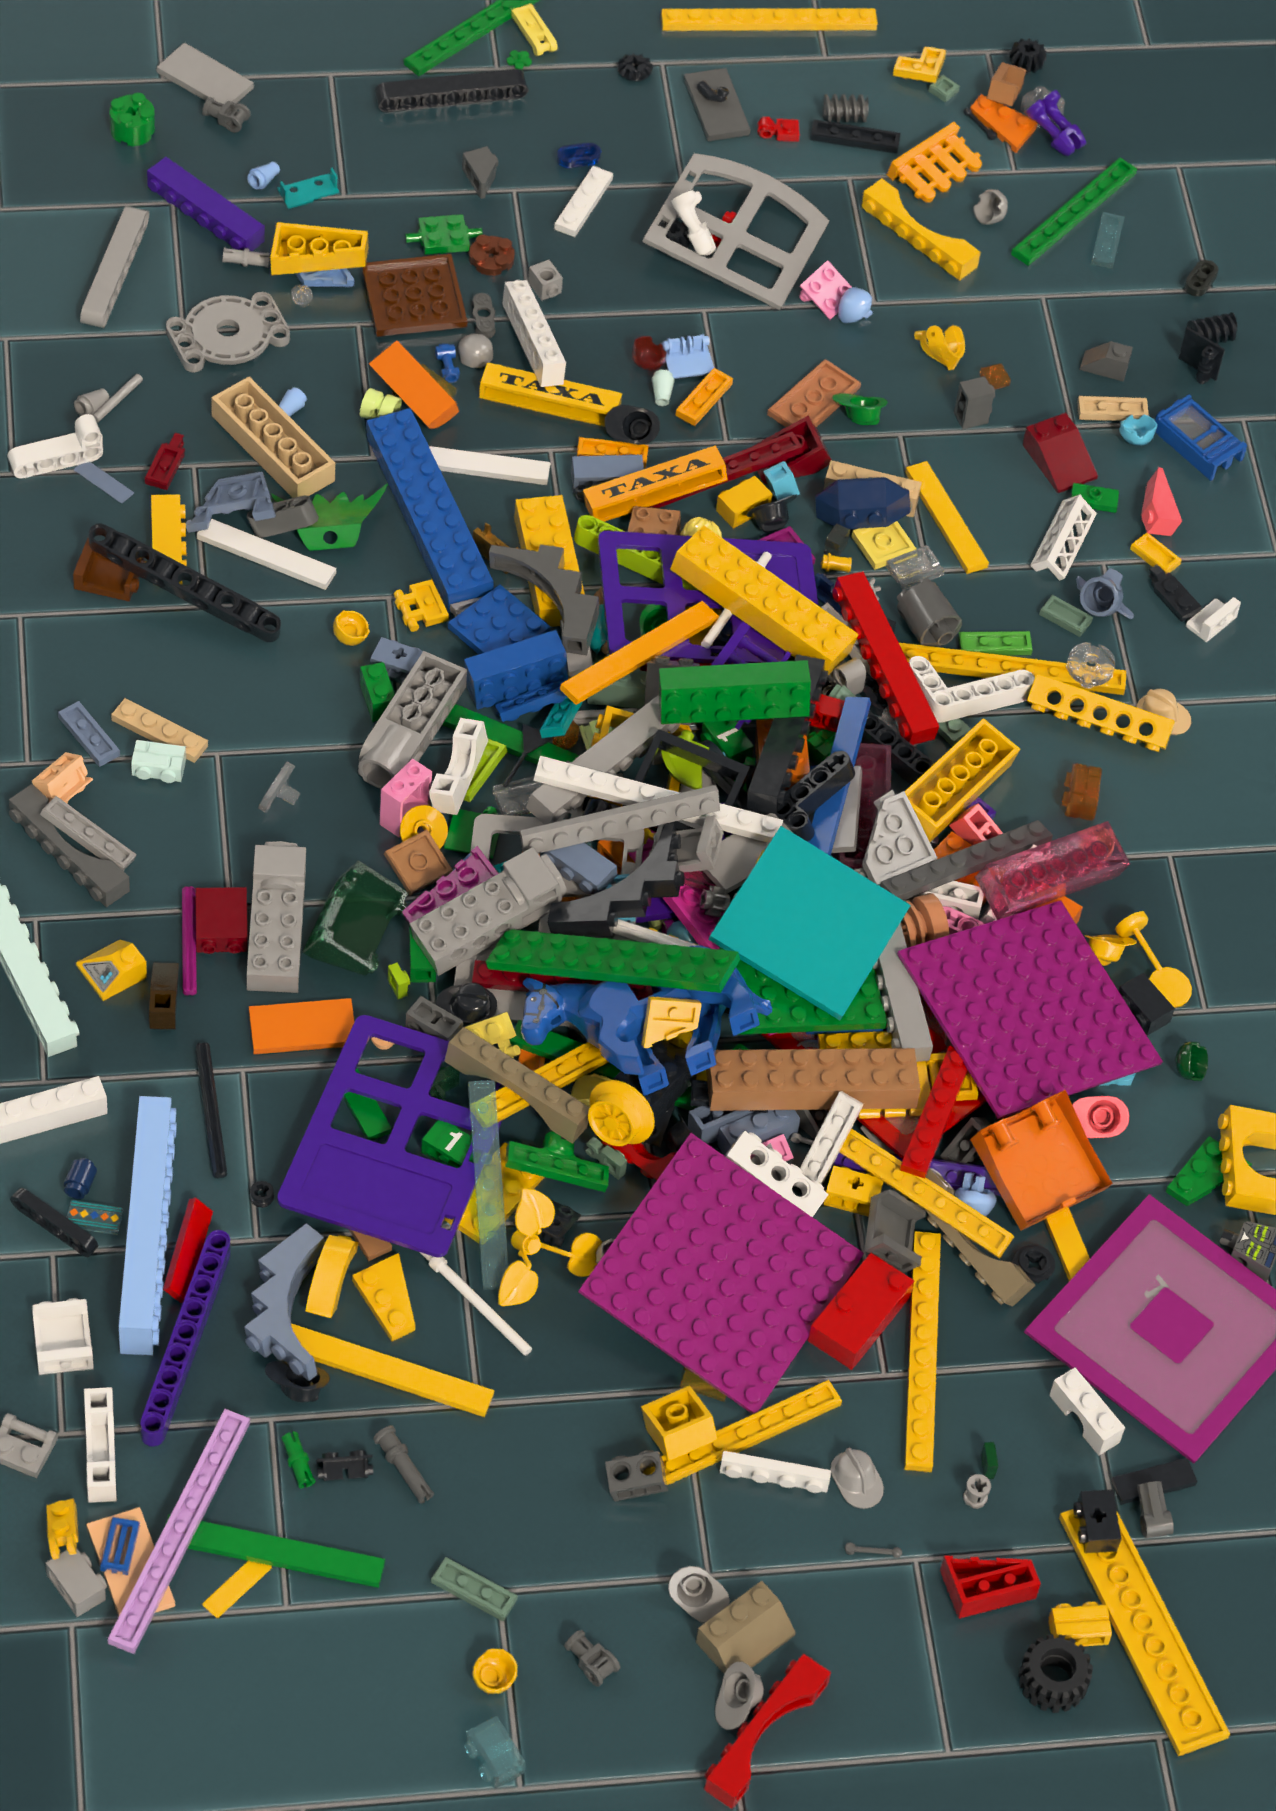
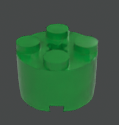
[110,93,155,146]

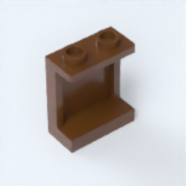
[73,538,146,602]

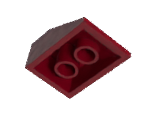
[1023,412,1098,493]
[749,415,832,484]

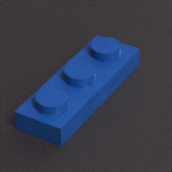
[495,679,567,722]

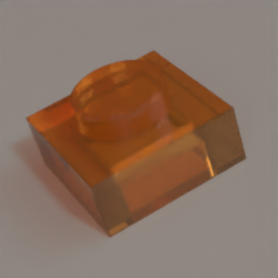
[979,363,1011,389]
[553,720,579,749]

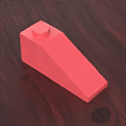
[1141,468,1182,536]
[949,803,1022,873]

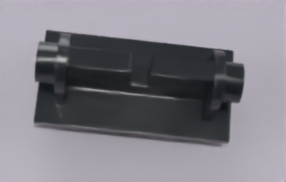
[316,1450,373,1481]

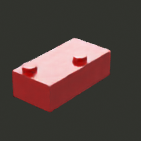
[808,1253,915,1370]

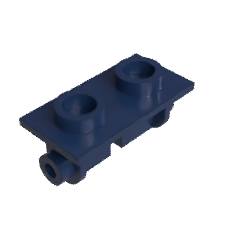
[815,573,843,617]

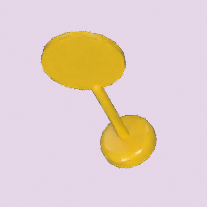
[1115,911,1192,1008]

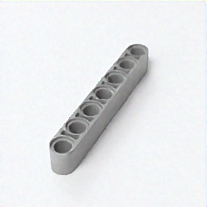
[80,206,149,328]

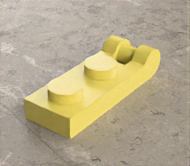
[511,4,557,56]

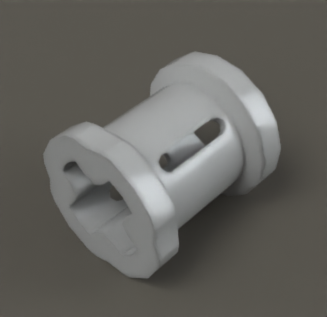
[963,1474,991,1509]

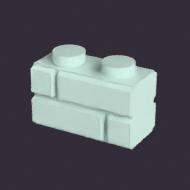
[131,740,186,783]

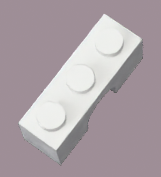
[1049,1368,1125,1455]

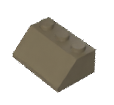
[696,1581,796,1674]

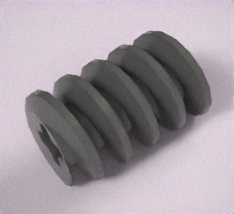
[823,94,868,123]

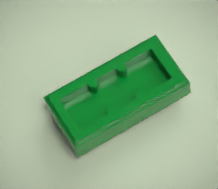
[1071,483,1119,513]

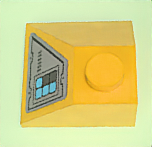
[76,940,147,1001]

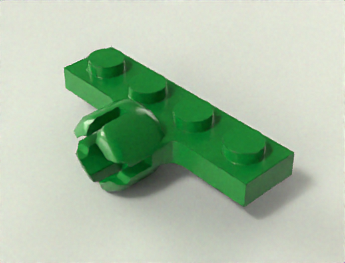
[505,1131,609,1192]

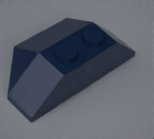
[815,477,911,530]

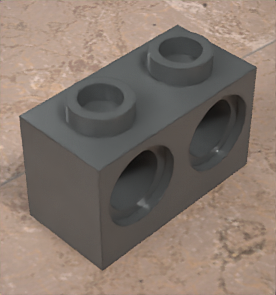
[405,996,463,1041]
[605,1450,668,1502]

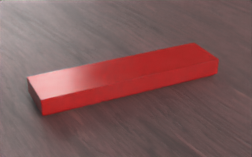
[163,1198,213,1303]

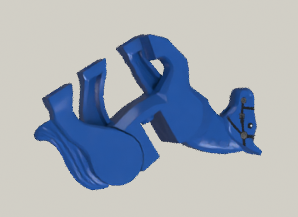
[521,946,772,1096]

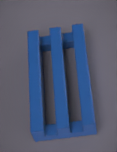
[100,1517,140,1576]

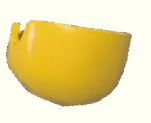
[333,610,370,646]
[472,1649,517,1694]

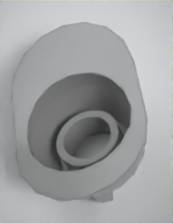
[830,1448,884,1509]
[668,1566,730,1623]
[715,1662,764,1730]

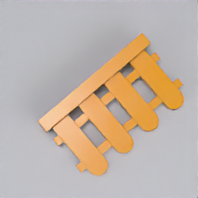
[887,122,982,202]

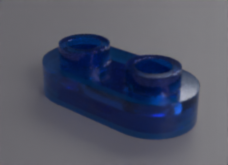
[557,143,601,168]

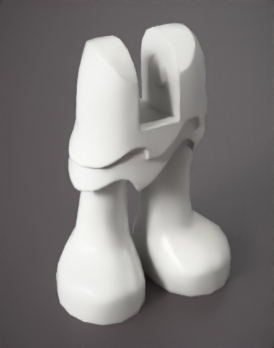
[671,190,716,256]

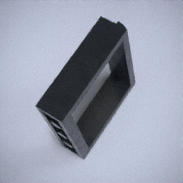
[622,729,750,832]

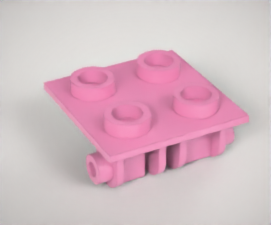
[800,260,852,320]

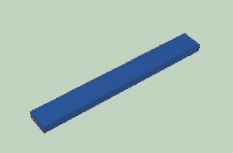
[808,697,871,856]

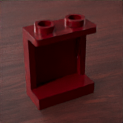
[196,887,247,954]

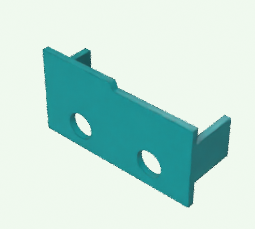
[277,168,339,209]

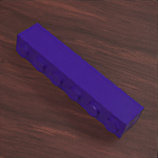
[147,157,265,251]

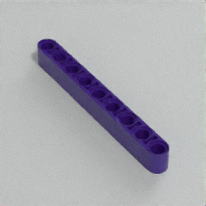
[140,1230,231,1446]

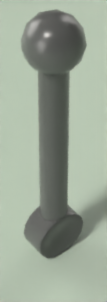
[845,1543,902,1558]

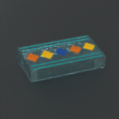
[67,1200,123,1235]

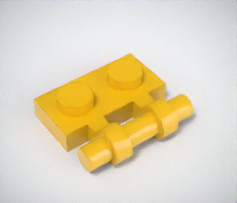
[394,579,449,632]

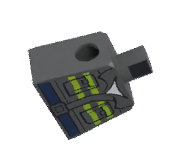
[1219,1221,1276,1282]

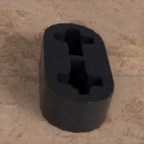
[859,675,889,716]

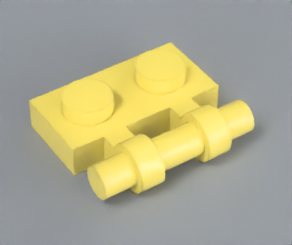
[465,1012,520,1058]

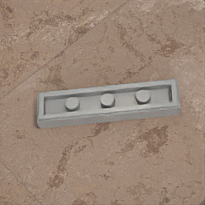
[40,796,136,871]

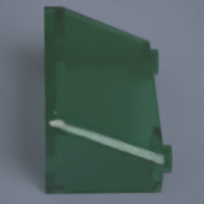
[303,860,409,976]

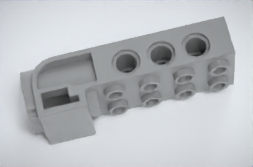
[358,651,467,789]
[247,841,306,993]
[410,847,567,976]

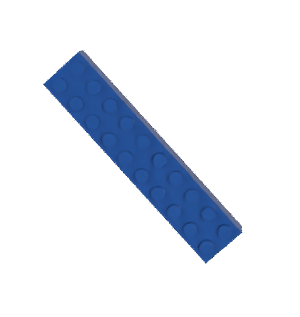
[366,408,493,612]

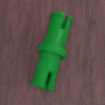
[281,1432,315,1488]

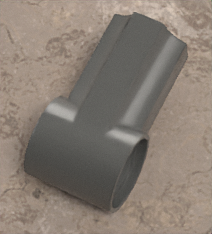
[1137,1481,1174,1538]

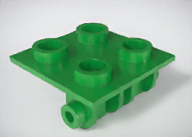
[444,806,499,859]

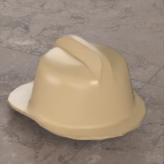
[1137,689,1191,735]

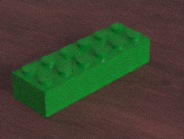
[659,660,811,724]

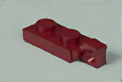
[145,433,185,490]

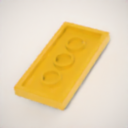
[444,1142,544,1246]

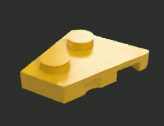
[641,997,701,1048]

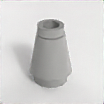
[74,388,109,416]

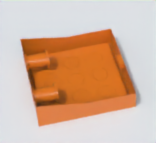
[970,1090,1113,1231]

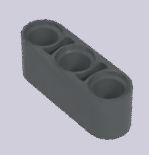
[247,495,319,538]

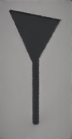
[503,724,556,787]

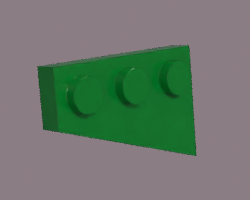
[1166,1136,1252,1206]

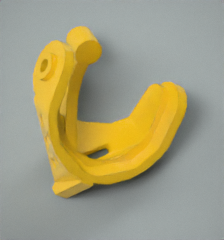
[914,325,965,370]

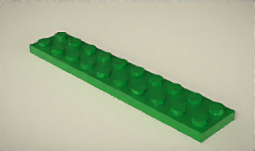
[486,929,740,993]

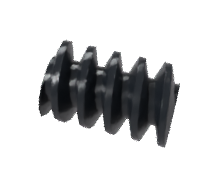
[1187,312,1237,344]

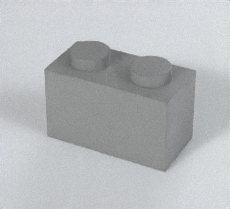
[46,1550,107,1617]

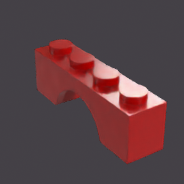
[594,1133,677,1180]

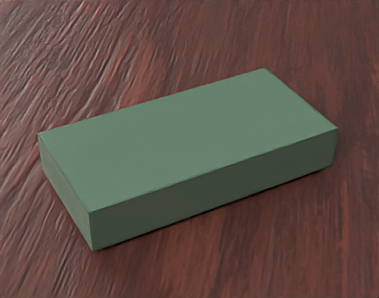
[1039,595,1093,637]

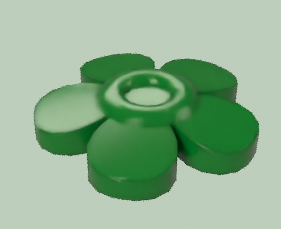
[507,50,532,70]

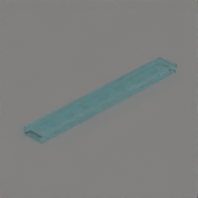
[468,1080,508,1290]

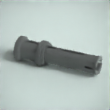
[373,1425,434,1503]

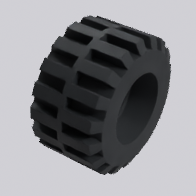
[1019,1634,1093,1713]

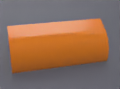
[369,341,459,429]

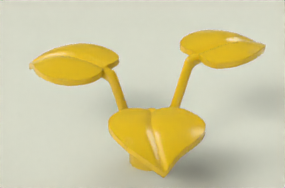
[498,1188,602,1306]

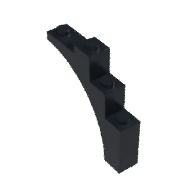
[547,824,685,938]

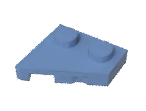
[295,268,354,287]

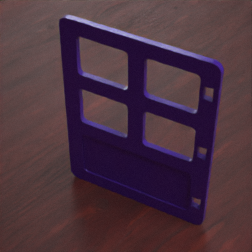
[598,531,819,664]
[277,1015,505,1258]

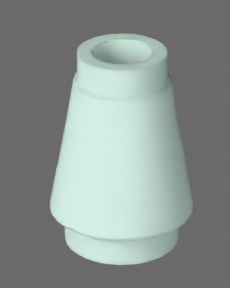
[652,370,675,406]

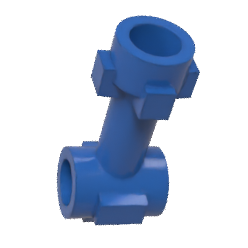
[435,344,460,383]

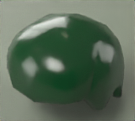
[1175,1042,1208,1081]

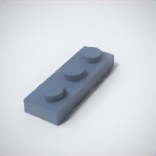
[58,701,120,767]

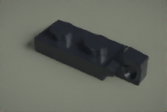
[1149,565,1202,622]

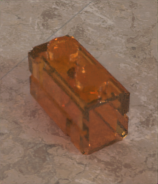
[1062,763,1102,821]

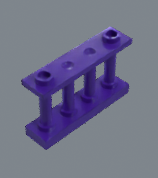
[711,622,791,730]

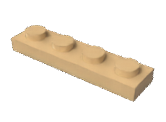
[111,698,208,763]

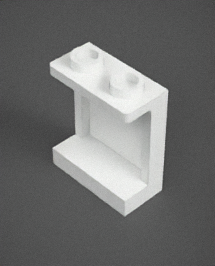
[32,1298,93,1375]

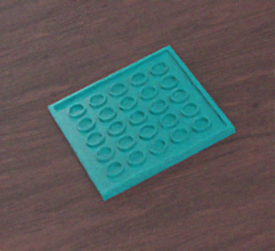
[708,826,911,1020]

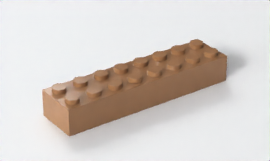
[706,1048,920,1111]

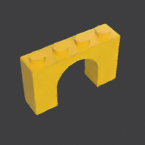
[1218,1105,1276,1215]

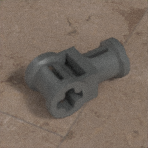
[202,97,251,133]
[564,1630,621,1687]

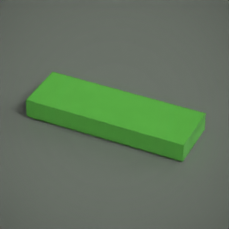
[958,631,1032,656]

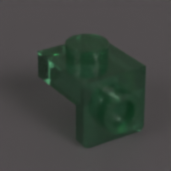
[429,1066,460,1101]

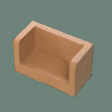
[987,62,1026,106]

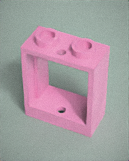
[380,759,432,837]

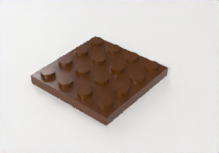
[361,254,467,337]

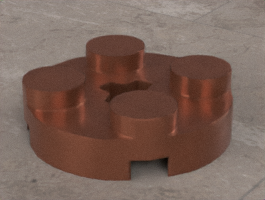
[469,235,515,276]

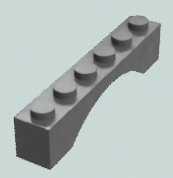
[9,784,130,908]

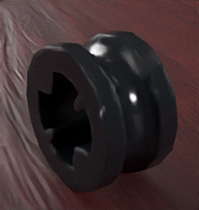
[250,1181,274,1208]

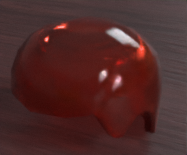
[632,336,667,370]

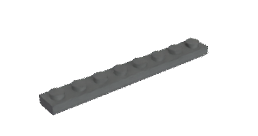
[880,820,1053,901]

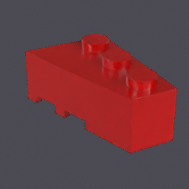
[940,1556,1041,1619]

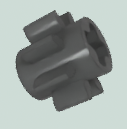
[700,886,730,917]

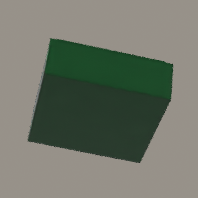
[981,1442,999,1479]

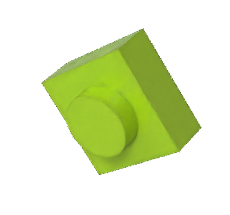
[387,963,410,999]

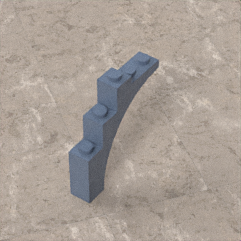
[244,1223,325,1381]

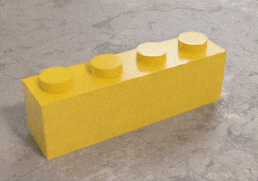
[151,495,187,585]

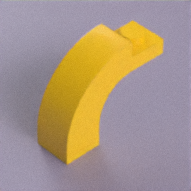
[305,1235,359,1318]

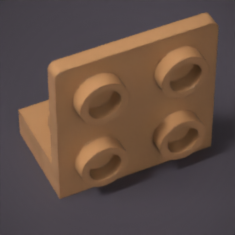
[628,506,681,535]

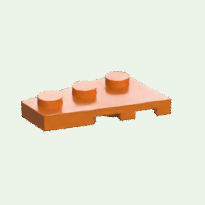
[971,94,1038,153]

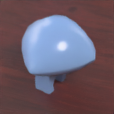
[838,287,873,323]
[954,1172,997,1217]

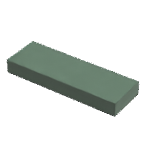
[431,1557,518,1622]

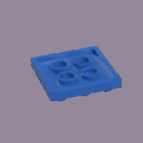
[448,585,551,654]

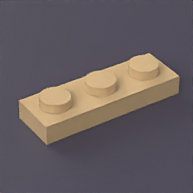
[1077,396,1149,421]

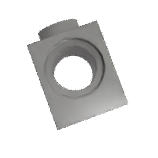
[528,260,563,301]

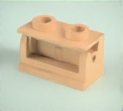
[32,752,93,803]

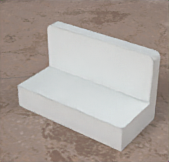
[1186,597,1241,642]

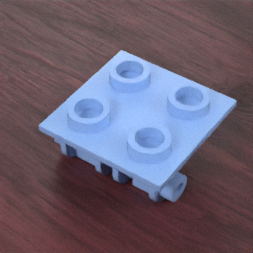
[660,334,714,379]

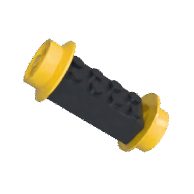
[588,1030,706,1146]

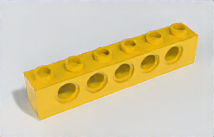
[1027,674,1175,752]

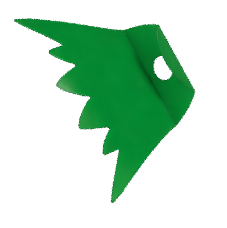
[271,483,388,551]

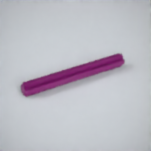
[182,886,197,996]

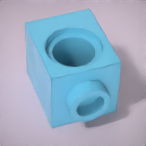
[763,461,800,501]

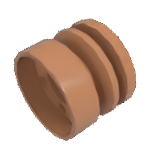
[900,893,949,948]

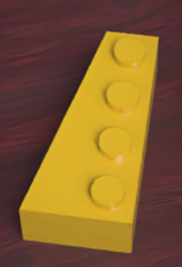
[270,222,368,275]

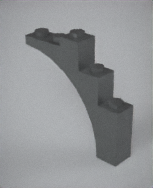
[489,544,599,656]

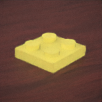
[851,521,916,570]

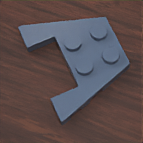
[186,472,276,533]

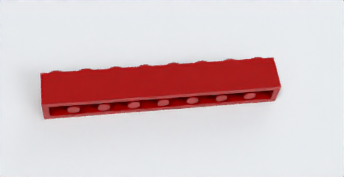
[832,571,939,745]

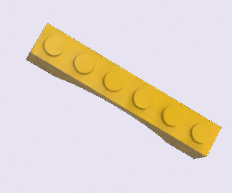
[861,179,980,281]

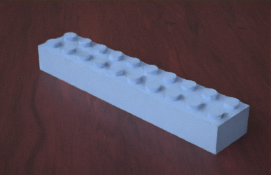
[119,1096,177,1355]

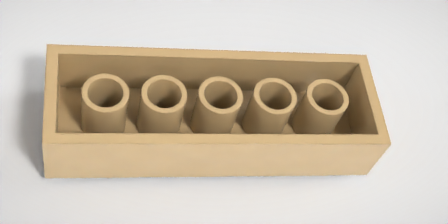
[211,377,335,498]

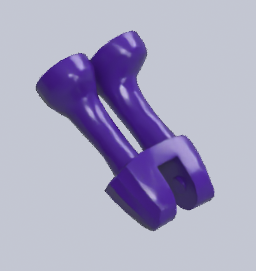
[1025,90,1086,157]

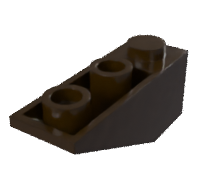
[149,962,179,1030]

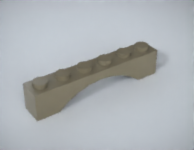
[445,1027,590,1144]
[912,1168,1035,1307]

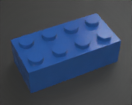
[464,630,568,710]

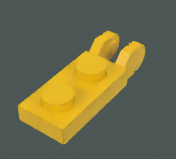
[47,1498,78,1559]

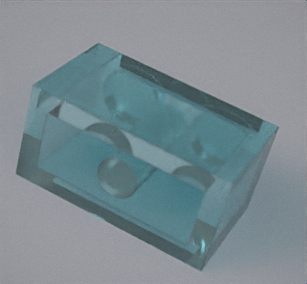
[464,1716,525,1789]

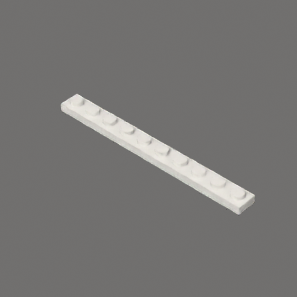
[533,756,783,843]

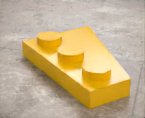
[352,1253,415,1342]

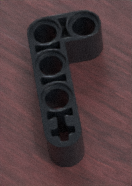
[775,751,855,842]

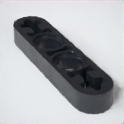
[10,1188,98,1257]

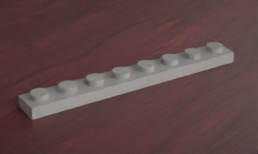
[520,785,720,853]

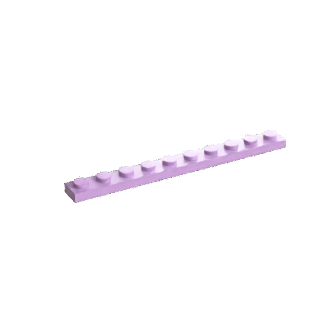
[108,1409,250,1654]

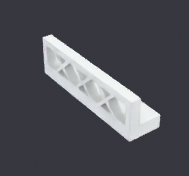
[1031,495,1096,580]

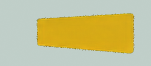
[202,1561,272,1618]

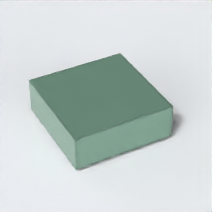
[929,75,960,102]

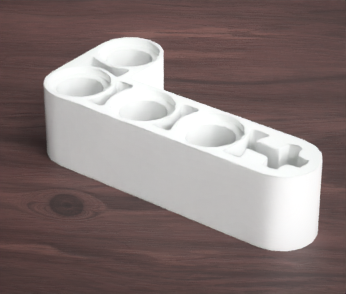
[7,414,103,478]

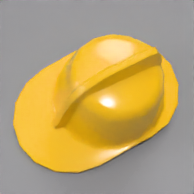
[1085,934,1137,966]

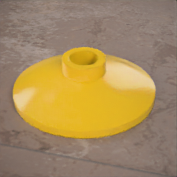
[400,805,448,849]

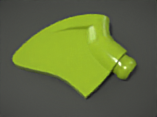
[661,730,709,790]

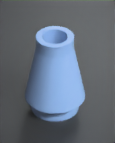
[247,162,280,189]
[279,387,307,417]

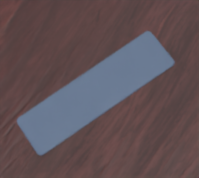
[74,462,134,503]

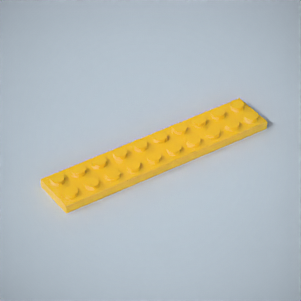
[1059,1509,1230,1756]

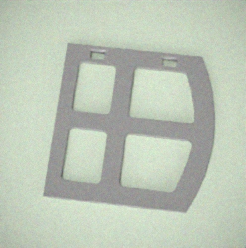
[643,153,829,310]

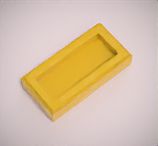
[1130,532,1182,574]

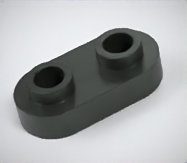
[1185,260,1218,296]

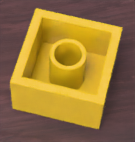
[641,1385,718,1461]

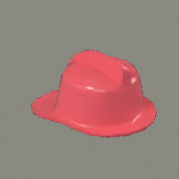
[1072,1096,1130,1138]

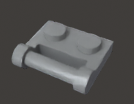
[0,1413,58,1478]

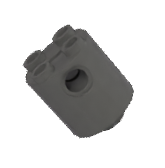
[897,578,962,647]

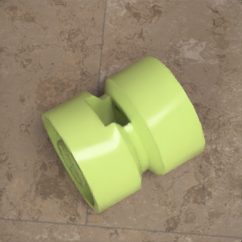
[360,388,402,420]

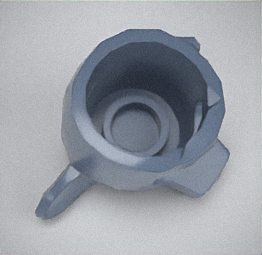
[1076,568,1134,619]

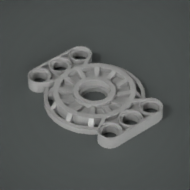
[166,292,290,372]

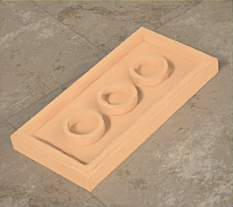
[87,1507,175,1616]

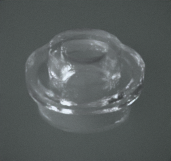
[291,285,313,308]

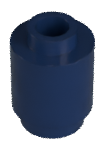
[64,1158,97,1199]

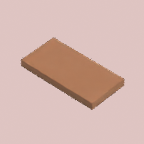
[767,359,861,427]

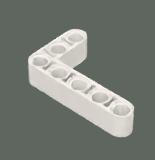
[909,656,1035,723]

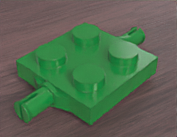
[405,214,483,255]

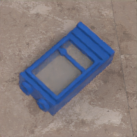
[1155,394,1247,481]

